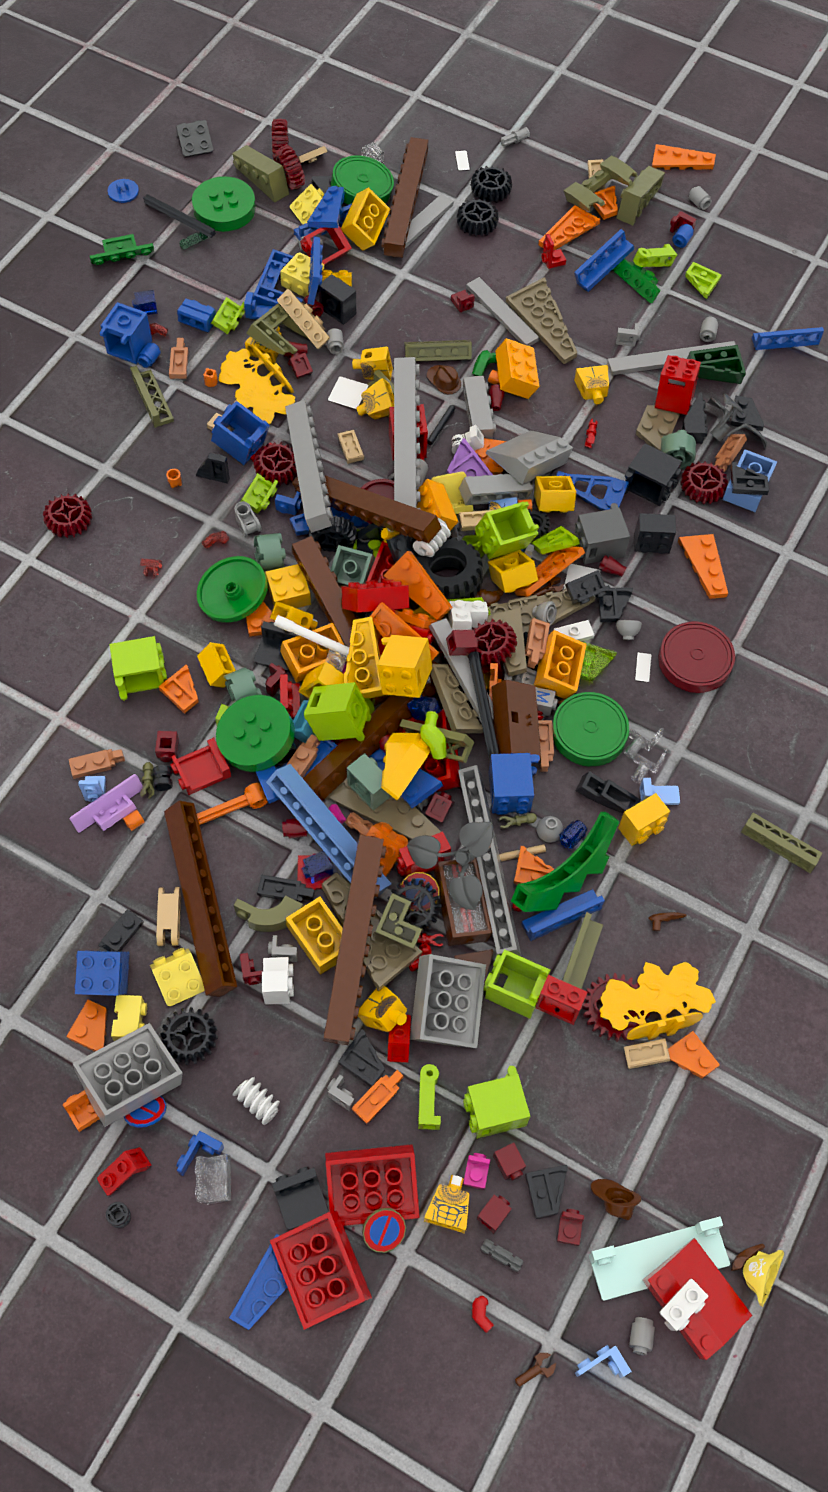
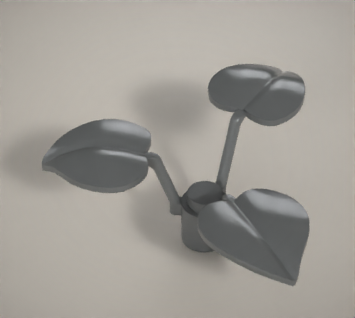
[708,393,767,448]
[407,822,493,910]

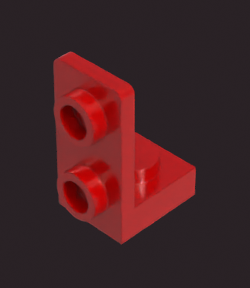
[541,234,566,269]
[387,1015,411,1063]
[97,1147,151,1196]

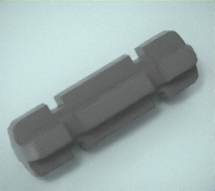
[480,1239,523,1272]

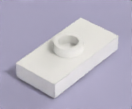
[554,620,594,641]

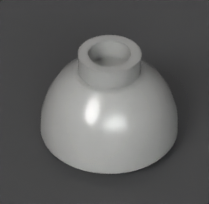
[532,601,557,625]
[616,620,642,640]
[536,816,564,843]

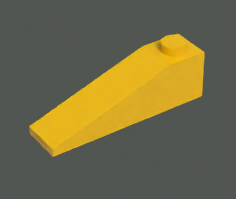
[343,616,386,698]
[381,733,431,800]

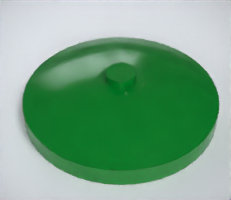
[197,556,268,622]

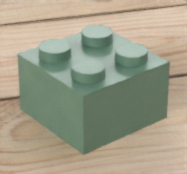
[330,545,375,587]
[347,753,391,811]

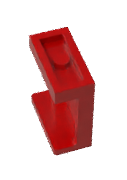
[170,737,231,795]

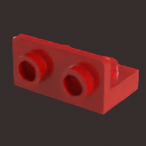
[280,674,300,718]

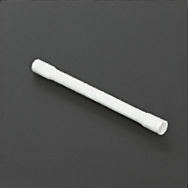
[274,615,350,657]

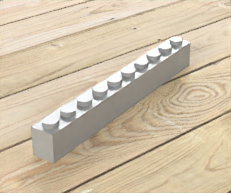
[394,357,421,509]
[285,400,333,533]
[458,765,521,956]

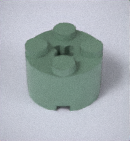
[661,430,696,470]
[254,533,286,571]
[223,667,262,702]

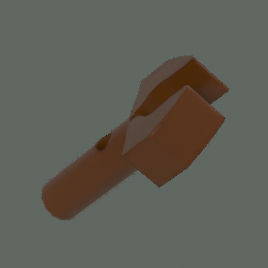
[532,577,565,596]
[515,1353,556,1387]

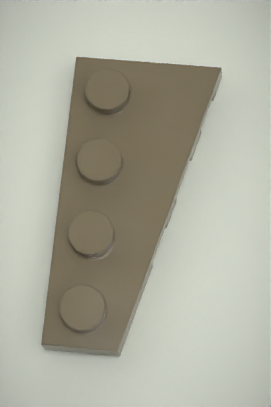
[487,608,527,677]
[430,664,484,733]

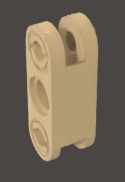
[156,887,181,946]

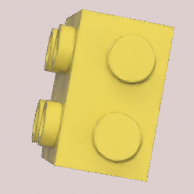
[290,184,325,224]
[280,253,324,297]
[431,471,473,514]
[150,948,205,1006]

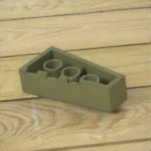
[232,145,289,202]
[616,166,665,226]

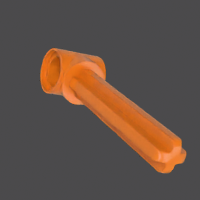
[197,783,268,825]

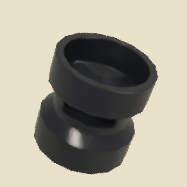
[152,765,173,791]
[106,1202,131,1229]

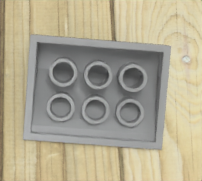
[486,430,573,485]
[410,954,486,1049]
[73,1023,183,1127]

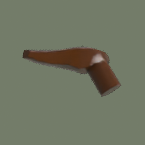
[648,912,687,931]
[731,1244,765,1271]

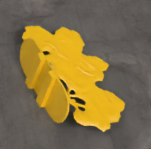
[219,346,295,424]
[600,962,716,1040]

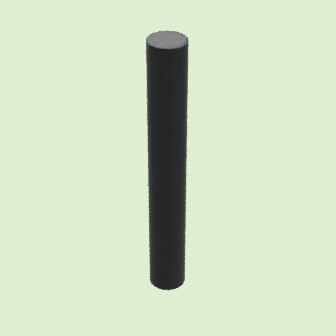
[427,405,456,445]

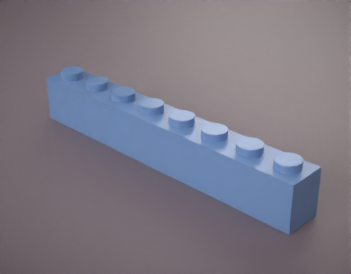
[266,764,391,899]

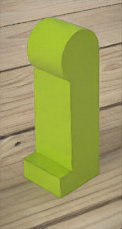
[633,244,677,267]
[418,1064,441,1130]

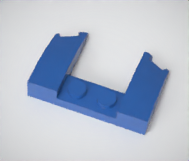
[254,249,303,307]

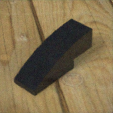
[575,771,641,813]

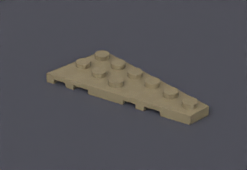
[505,277,578,364]
[488,589,595,633]
[325,778,441,840]
[322,872,422,991]

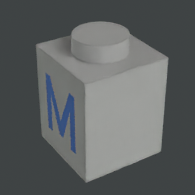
[536,687,558,716]

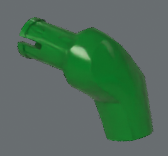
[472,350,497,376]

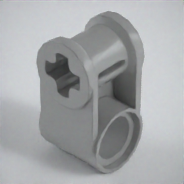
[234,502,262,537]

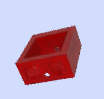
[300,227,352,266]
[396,831,451,878]
[535,975,588,1025]

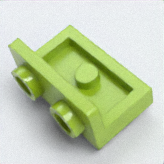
[211,297,245,334]
[240,473,278,514]

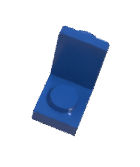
[244,292,273,319]
[176,1131,224,1176]

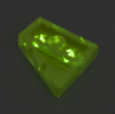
[580,642,617,681]

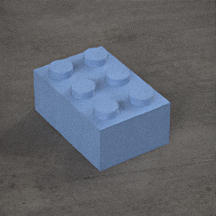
[723,450,777,512]

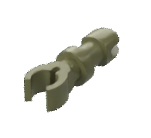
[140,762,154,799]
[498,813,537,829]

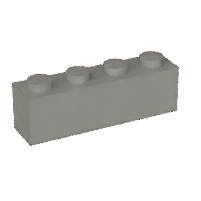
[463,376,496,439]
[459,474,533,505]

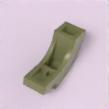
[234,896,303,932]

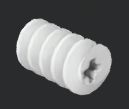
[413,518,451,557]
[233,1077,280,1125]

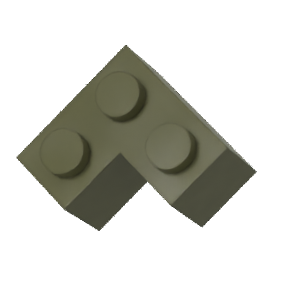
[375,893,423,949]

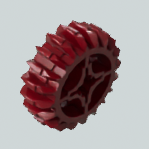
[272,118,289,162]
[275,145,305,190]
[254,441,297,486]
[680,461,728,505]
[43,493,92,538]
[472,618,517,666]

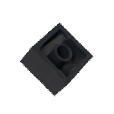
[318,274,356,325]
[634,513,676,554]

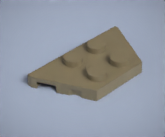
[636,405,680,451]

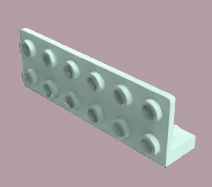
[589,1217,730,1301]

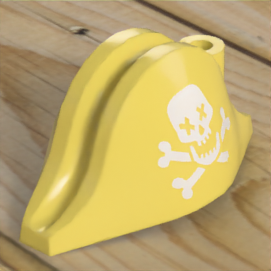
[743,1250,784,1307]

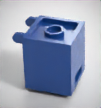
[100,302,152,364]
[211,401,270,465]
[488,753,540,815]
[75,950,130,996]

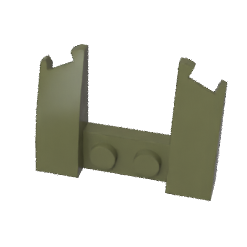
[564,155,638,211]
[246,303,309,355]

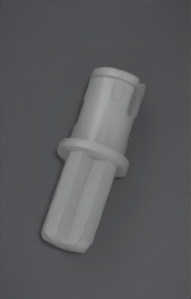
[501,127,530,146]

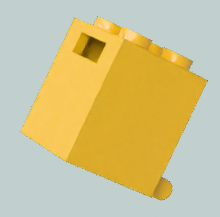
[377,635,433,698]

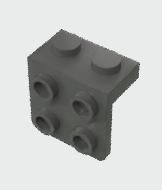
[176,120,213,157]

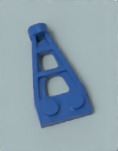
[556,471,629,511]

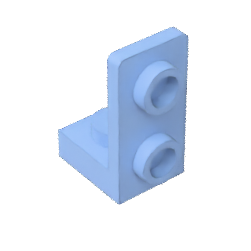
[78,776,106,802]
[639,778,680,805]
[575,1345,632,1378]

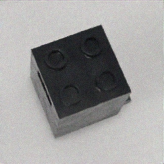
[625,443,682,506]

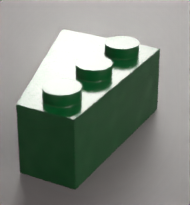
[687,345,746,384]

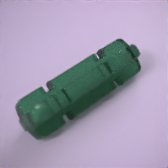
[179,232,209,249]

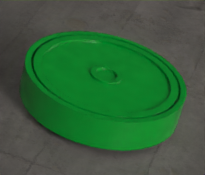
[331,155,394,205]
[192,177,256,232]
[552,692,629,766]
[216,695,295,772]

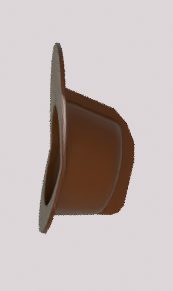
[427,365,461,394]
[591,1179,641,1220]

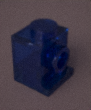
[407,693,442,721]

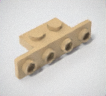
[277,289,330,349]

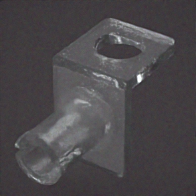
[326,650,347,673]
[623,728,664,759]
[631,749,668,784]

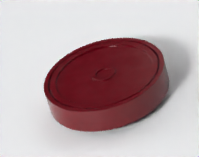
[658,621,735,693]

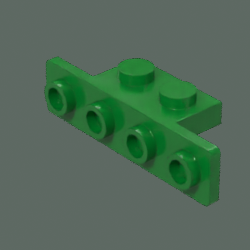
[90,234,154,265]
[612,258,661,303]

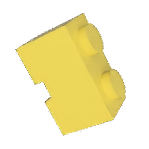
[111,995,147,1041]

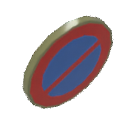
[362,1208,406,1253]

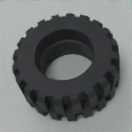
[416,538,483,600]

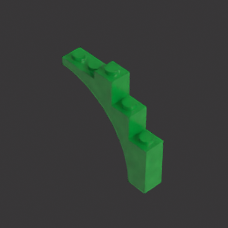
[511,812,620,912]

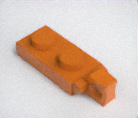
[351,1070,403,1124]

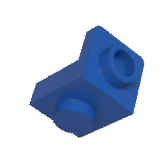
[275,491,303,516]

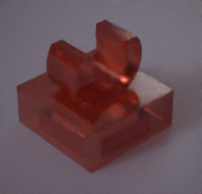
[140,559,162,577]

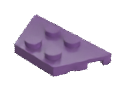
[446,438,493,477]

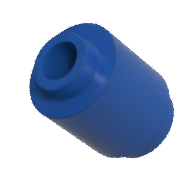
[672,224,694,248]
[137,343,161,368]

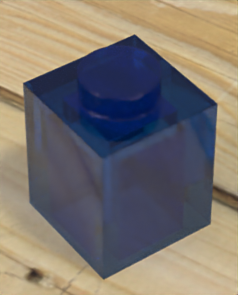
[132,290,158,315]
[301,851,333,884]

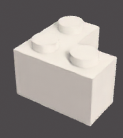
[448,600,488,630]
[262,957,294,1005]

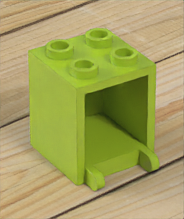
[475,501,539,559]
[109,636,167,701]
[304,682,372,741]
[483,949,550,1019]
[463,1066,530,1139]

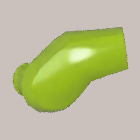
[420,711,447,759]

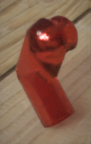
[149,323,169,336]
[202,531,229,549]

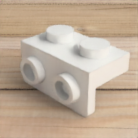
[660,1279,708,1331]

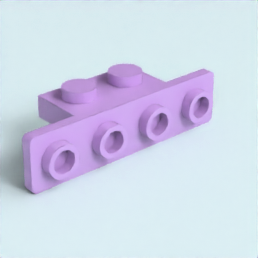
[69,774,143,832]

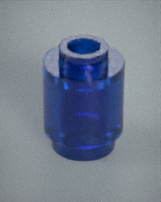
[559,820,588,849]

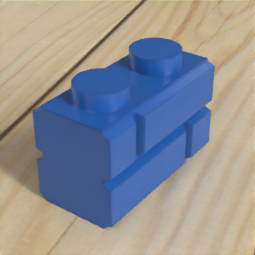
[177,299,216,332]

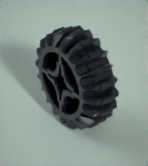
[470,166,512,203]
[456,198,499,237]
[309,515,357,552]
[388,878,442,933]
[160,1007,218,1065]

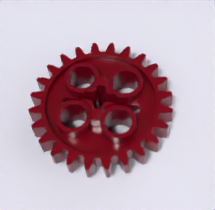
[582,973,650,1042]

